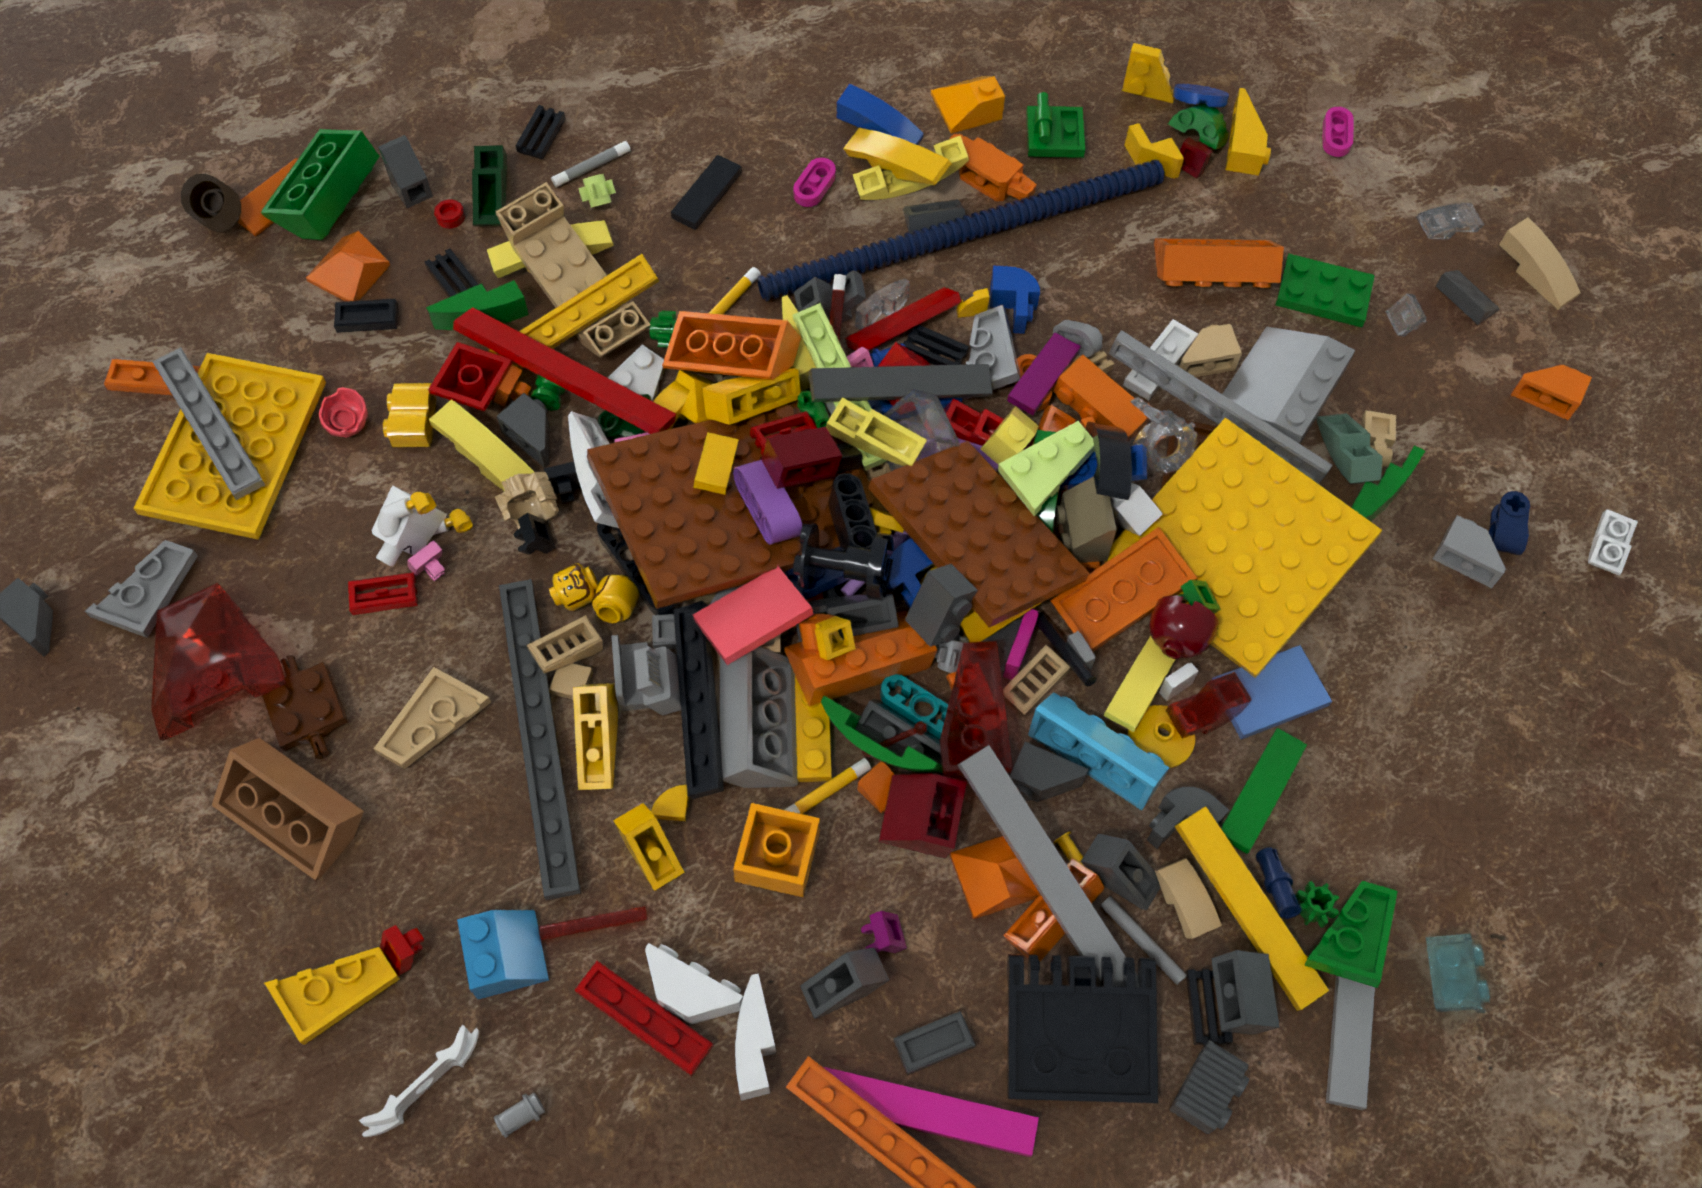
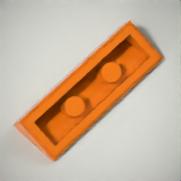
[238,158,298,237]
[1003,858,1104,961]

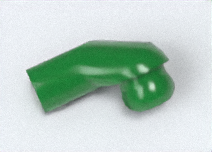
[797,391,830,428]

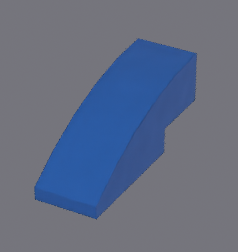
[836,84,923,145]

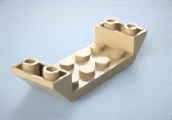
[496,182,651,358]

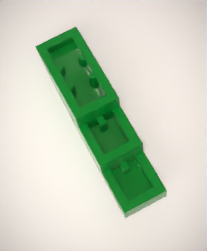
[1351,445,1426,522]
[1221,728,1307,854]

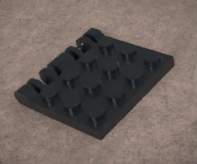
[1007,954,1158,1103]

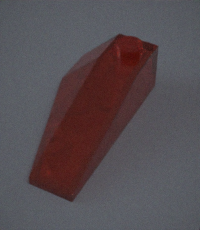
[940,641,1013,782]

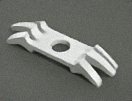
[359,1025,480,1137]

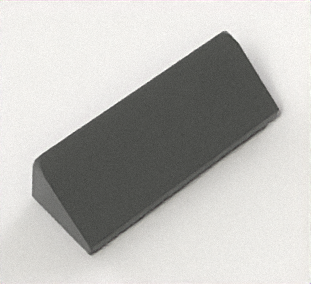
[855,699,959,776]

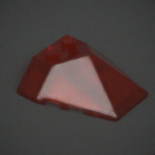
[151,583,287,741]

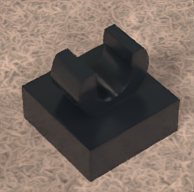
[544,462,581,503]
[513,513,556,554]

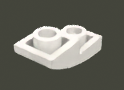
[1588,509,1638,575]

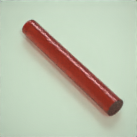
[539,906,648,940]

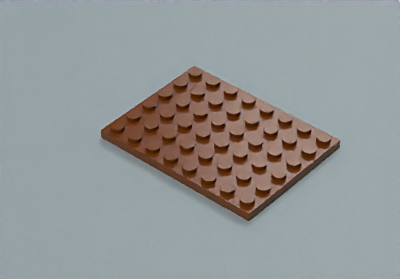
[587,400,897,609]

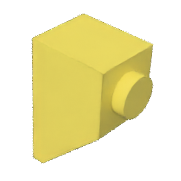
[980,406,1039,464]

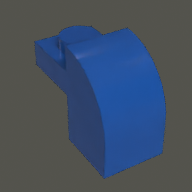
[990,265,1040,334]
[888,538,934,608]

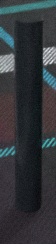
[1036,612,1097,687]

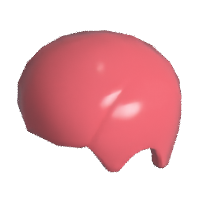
[319,387,368,438]

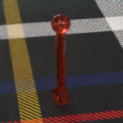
[862,721,927,758]

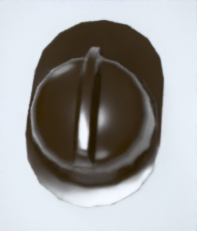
[181,173,241,232]

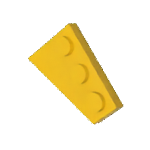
[264,947,400,1045]

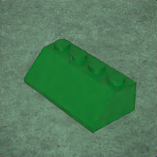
[261,129,380,240]

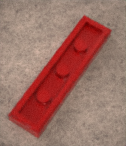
[845,287,961,351]
[575,961,714,1077]

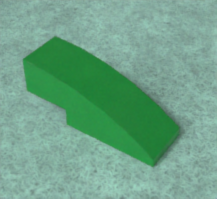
[426,280,529,330]

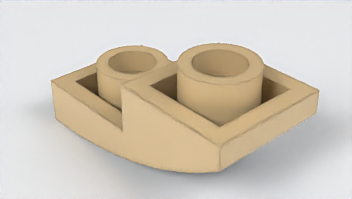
[1155,858,1222,939]

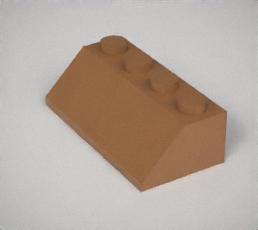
[212,738,364,881]

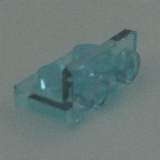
[1426,934,1490,1013]

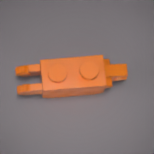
[949,133,1037,202]

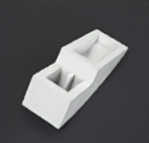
[735,974,776,1101]

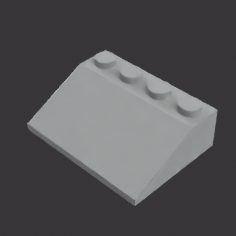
[1222,326,1355,444]

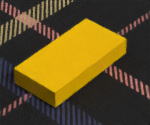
[693,432,739,495]

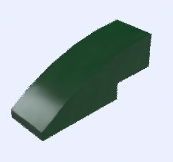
[472,145,507,226]

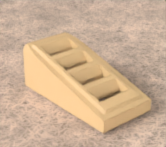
[527,615,603,674]
[1000,645,1071,716]

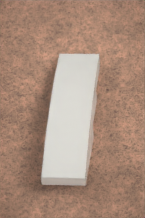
[568,411,619,528]

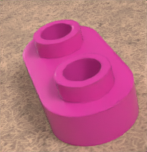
[1322,107,1354,157]
[793,158,836,207]

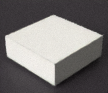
[1159,663,1199,701]

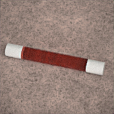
[829,274,846,341]

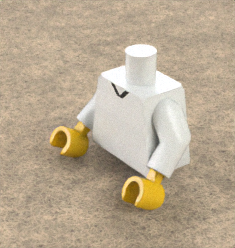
[372,486,473,567]

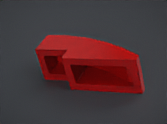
[934,398,1034,450]

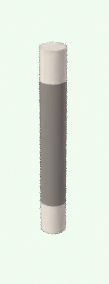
[551,141,631,188]

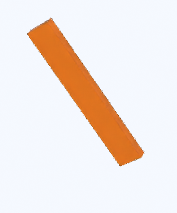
[786,1056,977,1188]

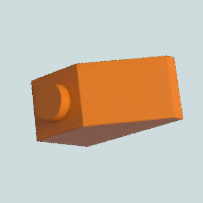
[1511,365,1592,420]

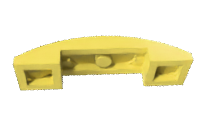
[853,135,969,200]

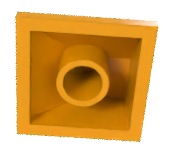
[931,76,1005,134]

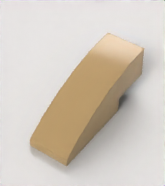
[1499,217,1581,310]

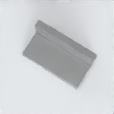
[611,635,649,712]

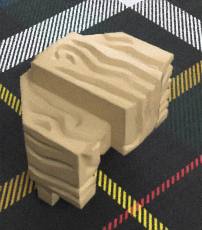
[495,472,559,529]

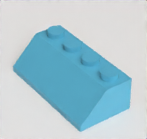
[1028,692,1169,810]

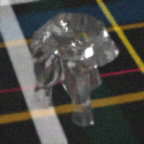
[1129,397,1198,473]

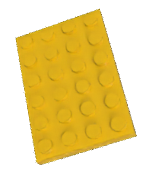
[133,353,326,540]

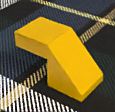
[1124,123,1184,179]
[675,370,714,423]

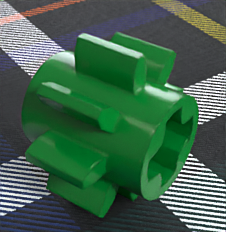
[649,310,677,348]
[1295,881,1339,928]

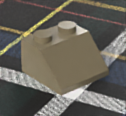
[1056,476,1116,563]

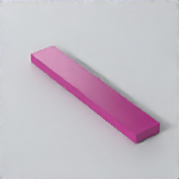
[823,1067,1039,1157]

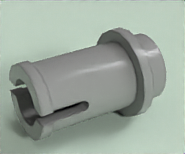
[494,1092,545,1138]

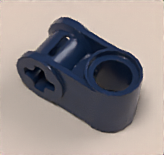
[1489,491,1530,556]

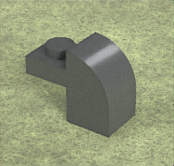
[794,270,866,325]
[1147,787,1230,849]

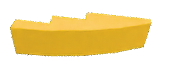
[843,128,952,185]

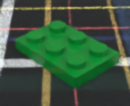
[1275,253,1375,327]

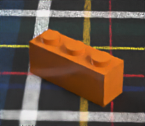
[1053,354,1152,443]

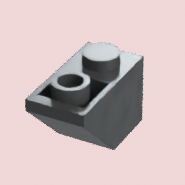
[378,135,433,209]

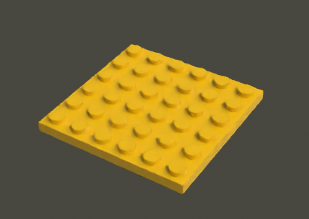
[1104,418,1382,678]

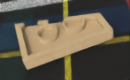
[373,667,492,769]

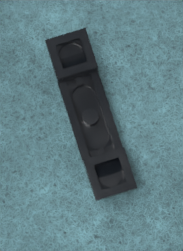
[1086,422,1132,500]

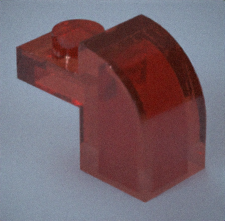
[1165,672,1252,739]

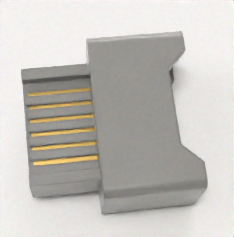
[634,646,681,715]

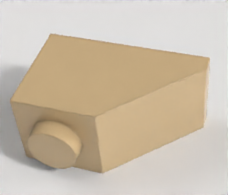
[1179,324,1242,377]

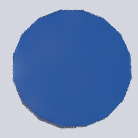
[1173,84,1229,107]

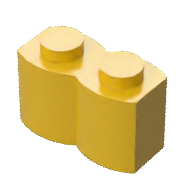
[383,383,437,447]

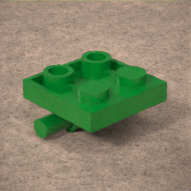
[1026,92,1085,158]

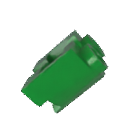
[1168,104,1229,150]

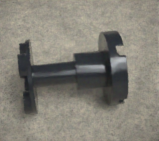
[793,523,894,601]

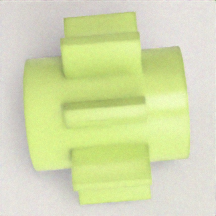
[578,174,616,208]

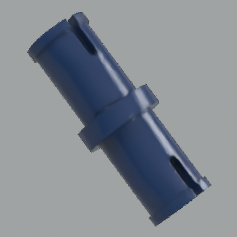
[1255,847,1302,919]

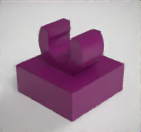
[861,911,907,953]

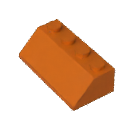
[1154,238,1284,288]
[662,311,801,380]
[784,611,937,706]

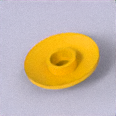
[1128,705,1195,769]

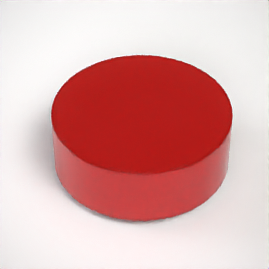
[434,199,465,229]

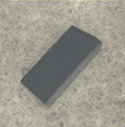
[903,199,965,234]
[1436,270,1500,325]

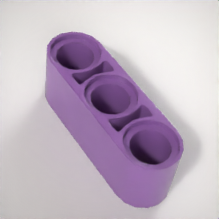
[733,460,802,545]

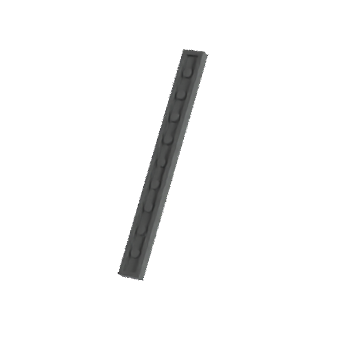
[499,579,581,901]

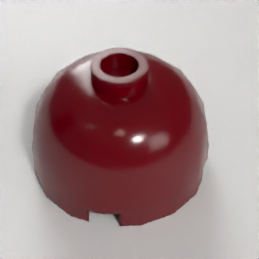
[1149,595,1219,659]

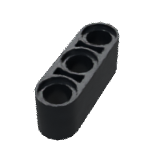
[828,473,877,551]

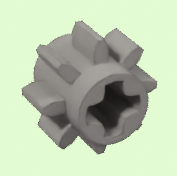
[934,634,975,673]

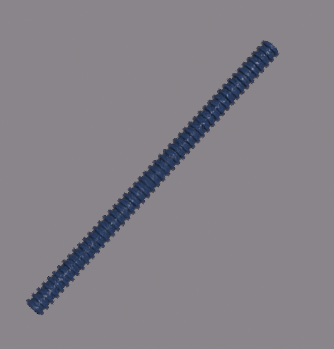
[757,159,1164,302]

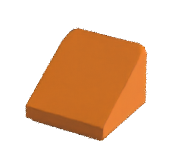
[857,761,894,814]

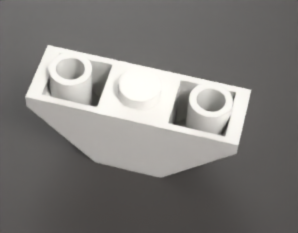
[645,943,743,1025]

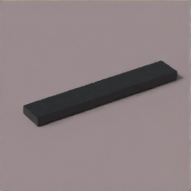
[673,601,724,799]

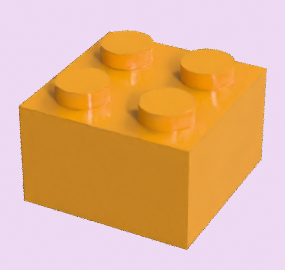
[733,803,820,897]

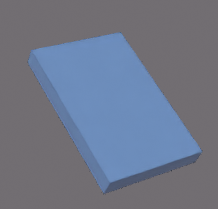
[1210,645,1332,740]

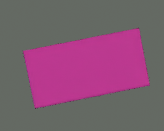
[1003,609,1039,680]

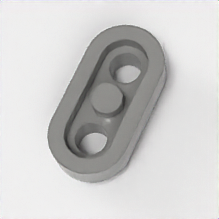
[1053,320,1103,357]

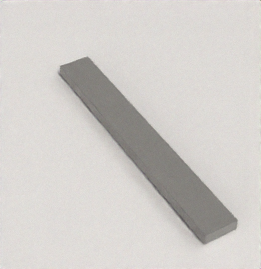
[1109,330,1332,484]
[958,745,1139,988]

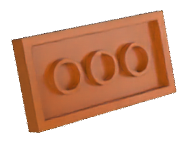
[1050,527,1197,652]

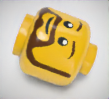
[549,563,599,611]
[591,574,639,623]

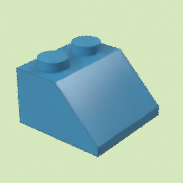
[457,910,549,999]

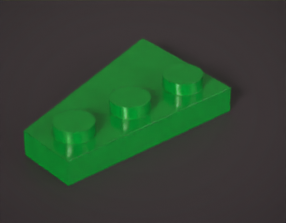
[1305,881,1398,988]

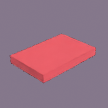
[693,566,814,665]

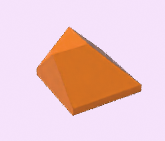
[306,231,390,301]
[949,836,1040,919]

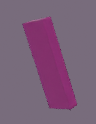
[1007,333,1081,416]

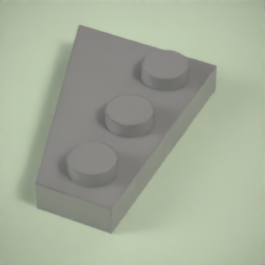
[963,305,1021,400]
[85,540,198,638]

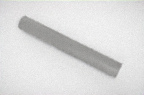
[1100,896,1187,985]

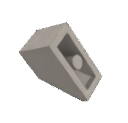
[1432,515,1506,588]

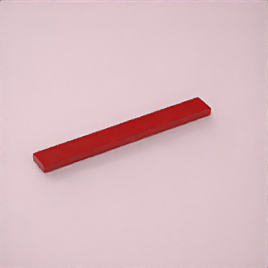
[453,307,676,434]

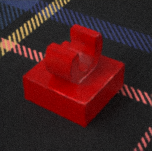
[380,925,424,976]

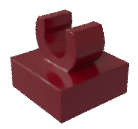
[1180,137,1213,178]

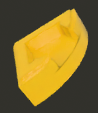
[956,288,990,318]
[651,785,689,822]

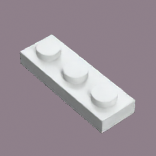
[1123,319,1198,401]

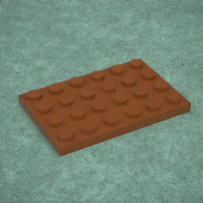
[868,441,1089,628]

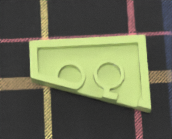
[998,421,1095,516]

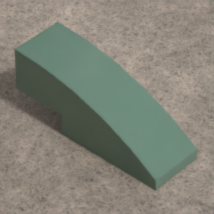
[1317,413,1383,484]

